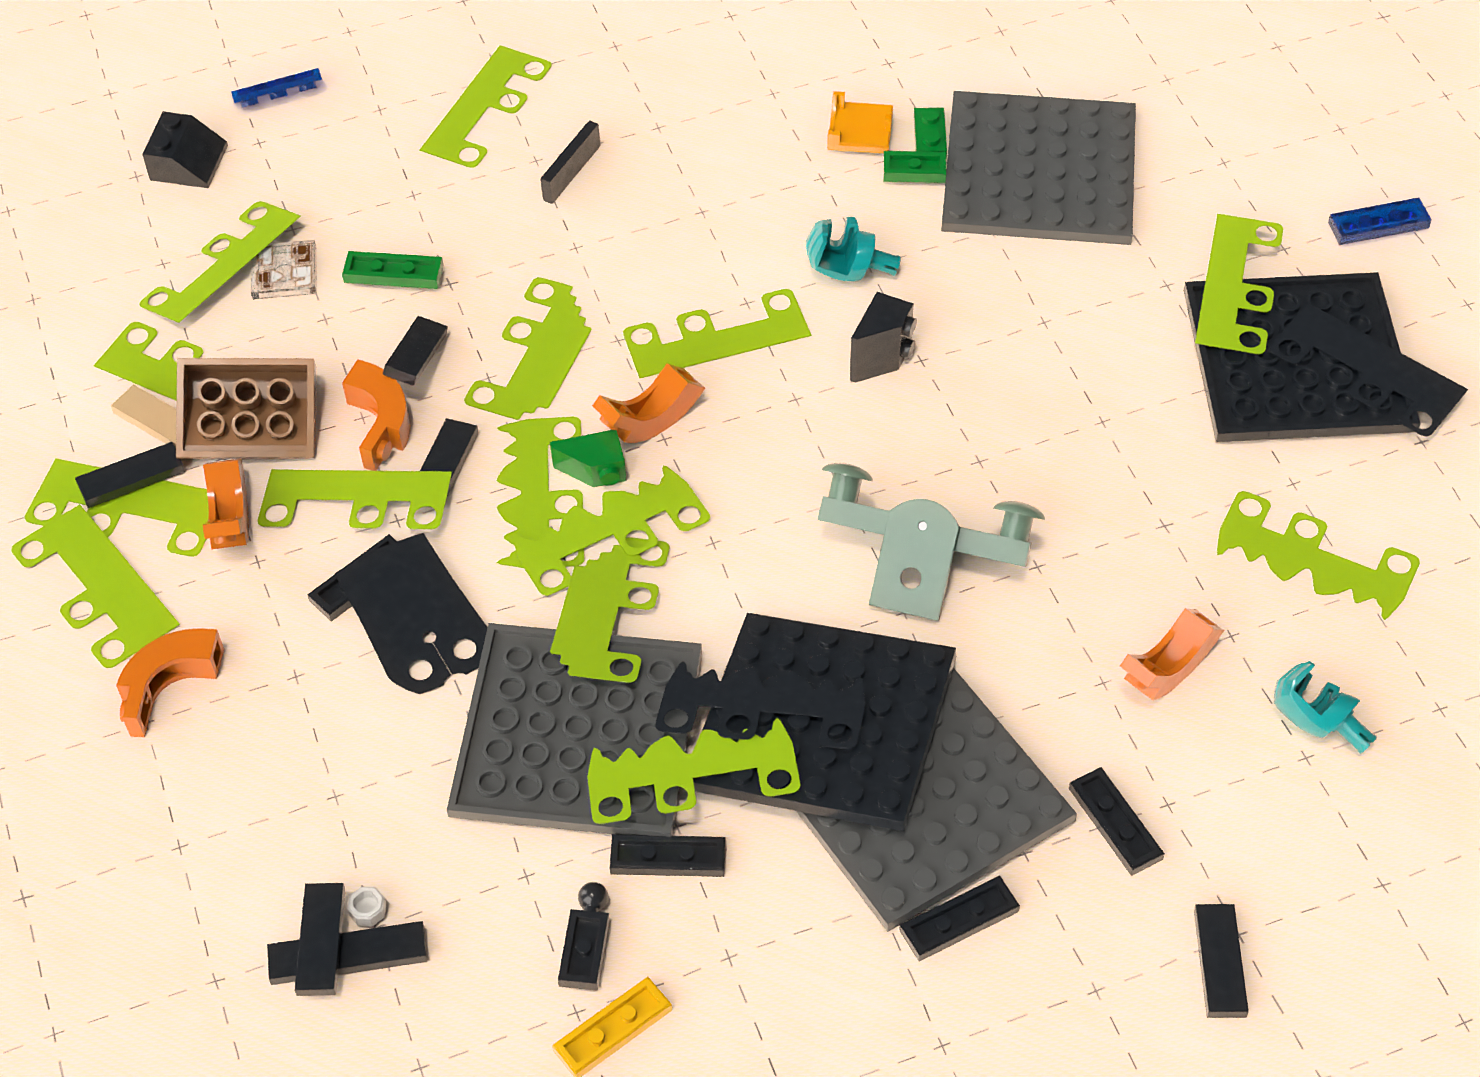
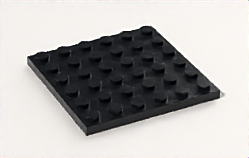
[1183,272,1421,442]
[684,612,957,831]

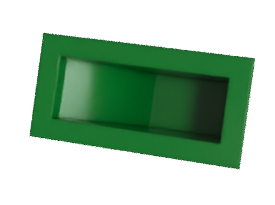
[549,430,627,488]

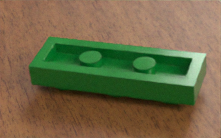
[342,251,444,289]

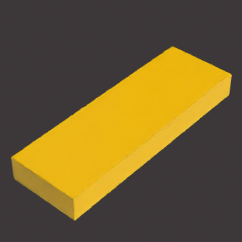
[552,976,672,1077]

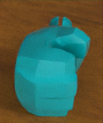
[805,216,901,281]
[1274,661,1377,754]

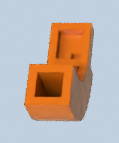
[342,359,410,471]
[592,363,706,443]
[203,458,249,550]
[1120,608,1225,700]
[116,628,224,738]

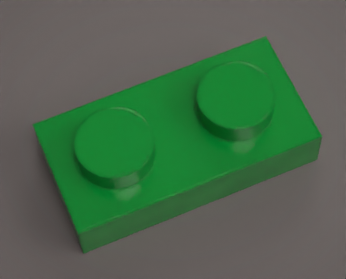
[913,107,947,159]
[883,151,946,183]

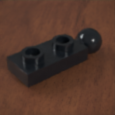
[558,882,610,991]

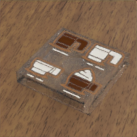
[250,240,317,300]

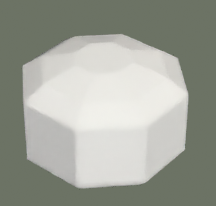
[347,887,387,926]

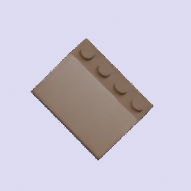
[176,358,316,459]

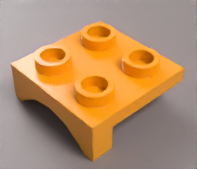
[827,91,893,154]

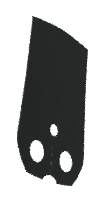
[334,533,488,694]

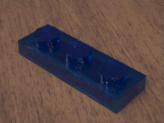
[230,68,322,108]
[1328,197,1432,245]

